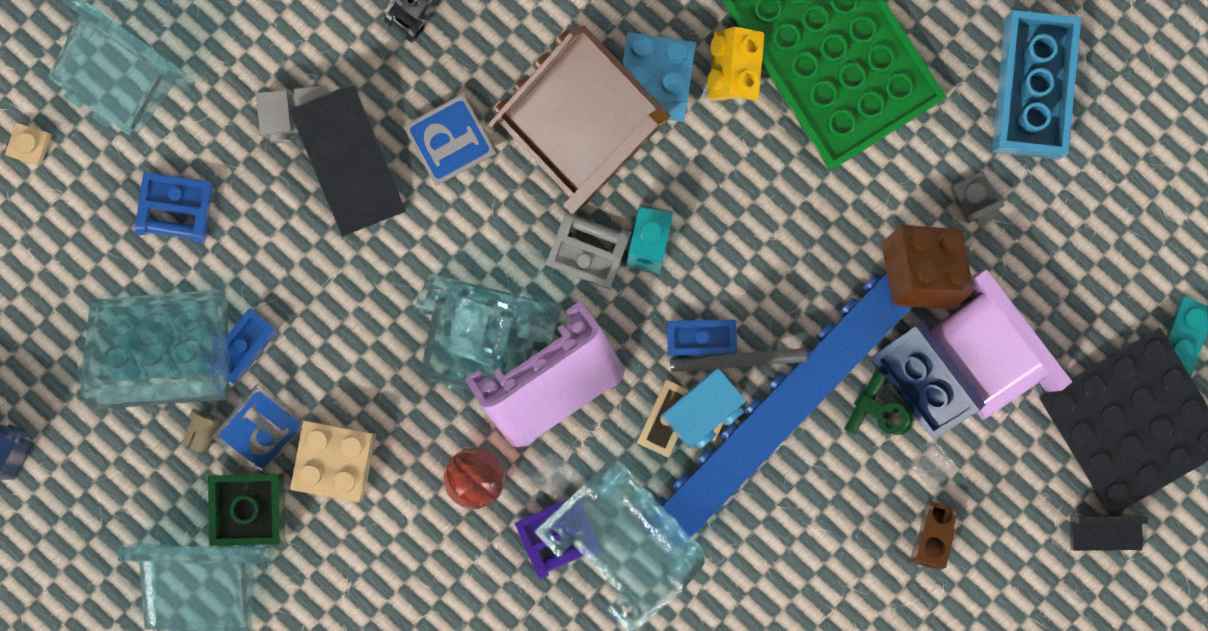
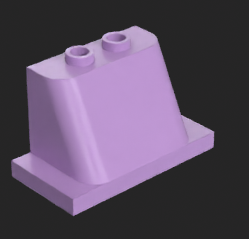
[930,269,1072,420]

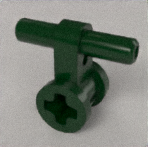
[844,370,914,435]

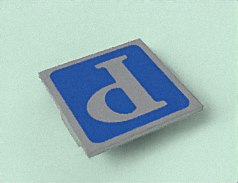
[403,94,496,186]

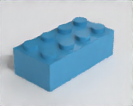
[992,10,1081,160]

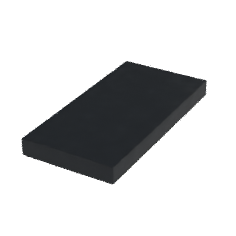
[289,83,406,237]

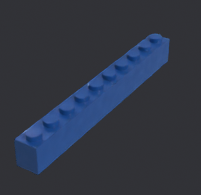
[648,272,912,550]

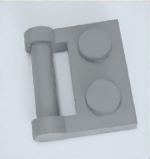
[546,210,632,290]

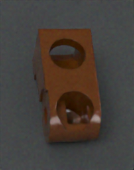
[909,500,957,570]

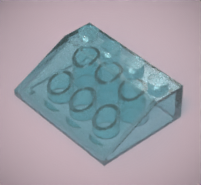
[79,289,230,410]

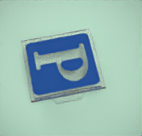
[211,384,305,474]

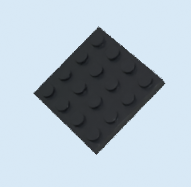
[1038,327,1208,516]

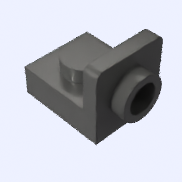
[950,171,1005,225]

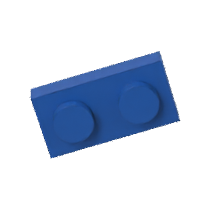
[206,308,278,384]
[667,320,737,356]

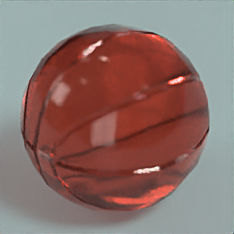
[443,448,505,509]

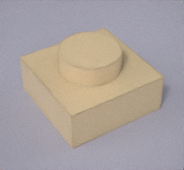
[5,123,52,167]

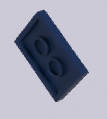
[871,321,986,440]

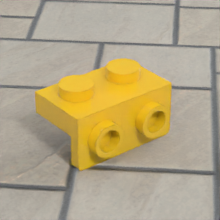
[707,27,764,101]

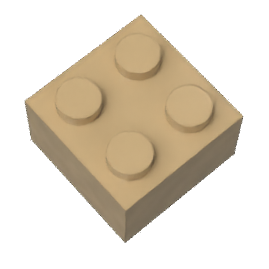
[290,421,376,503]

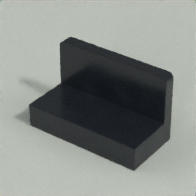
[1070,515,1148,551]

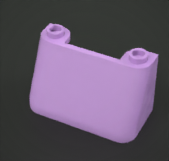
[465,301,625,447]

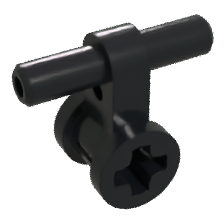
[384,0,433,43]

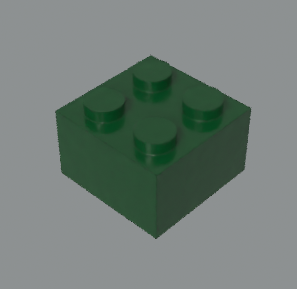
[208,473,286,546]

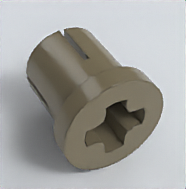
[182,409,224,453]

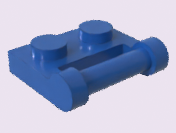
[135,172,214,244]

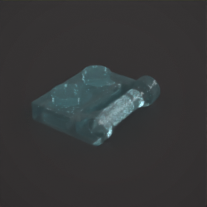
[446,288,518,372]

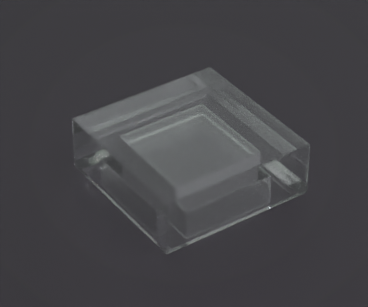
[908,442,958,490]

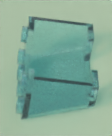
[534,462,705,631]

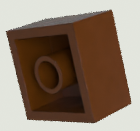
[882,225,974,309]

